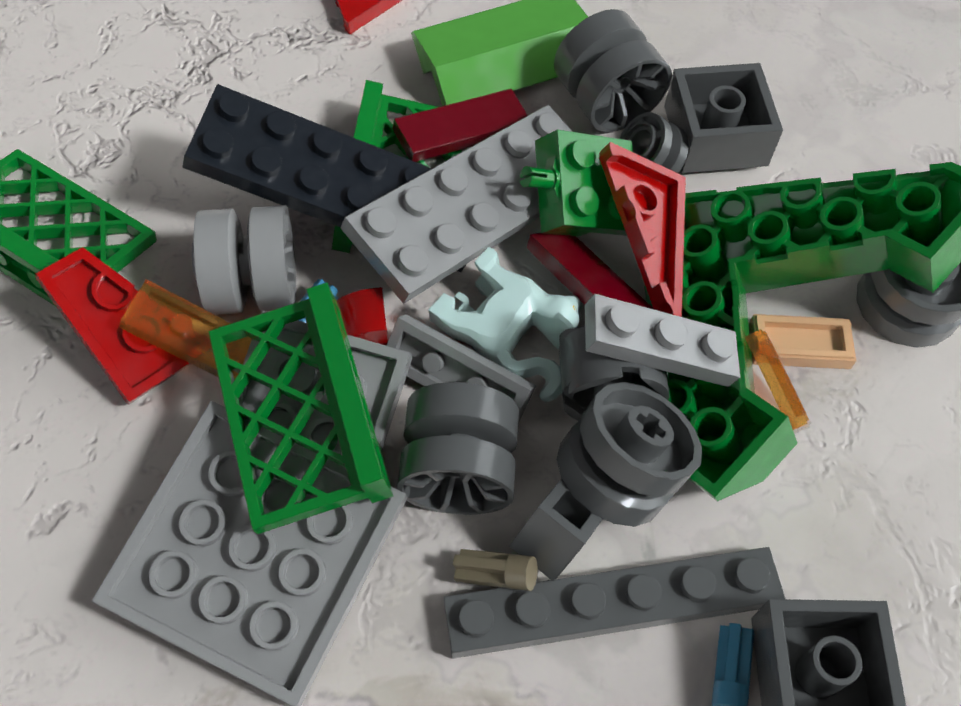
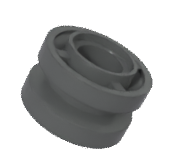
[619,112,689,173]

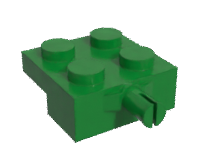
[520,129,633,237]

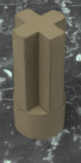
[452,549,538,591]

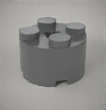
[559,326,669,421]

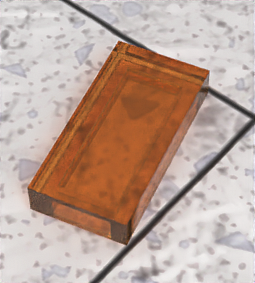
[745,329,811,434]

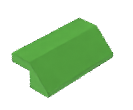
[411,0,588,106]

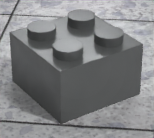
[664,63,783,173]
[751,599,906,706]

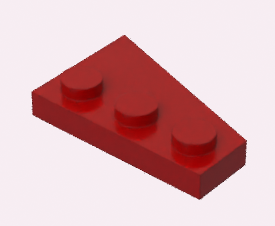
[36,247,213,405]

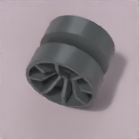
[554,9,672,132]
[397,382,519,515]

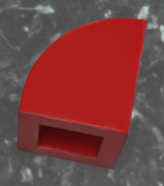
[336,287,388,345]

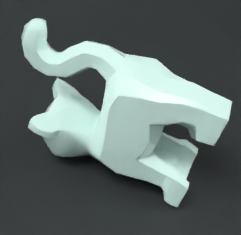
[428,247,583,402]

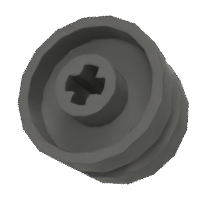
[856,262,961,348]
[557,382,702,527]

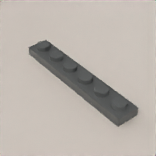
[444,547,785,659]

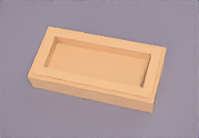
[749,314,856,369]

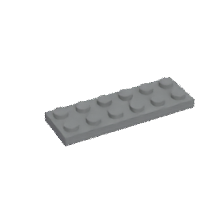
[341,104,572,304]

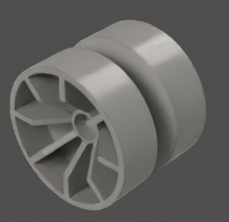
[192,205,296,315]

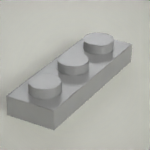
[585,294,740,387]
[386,314,536,424]

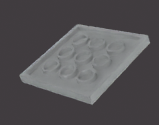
[92,401,407,706]

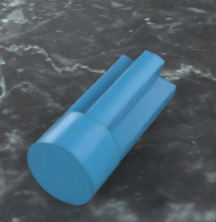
[711,623,754,706]

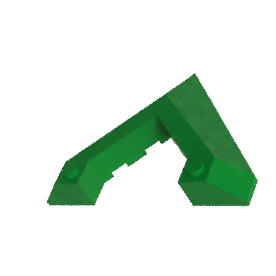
[644,162,961,501]

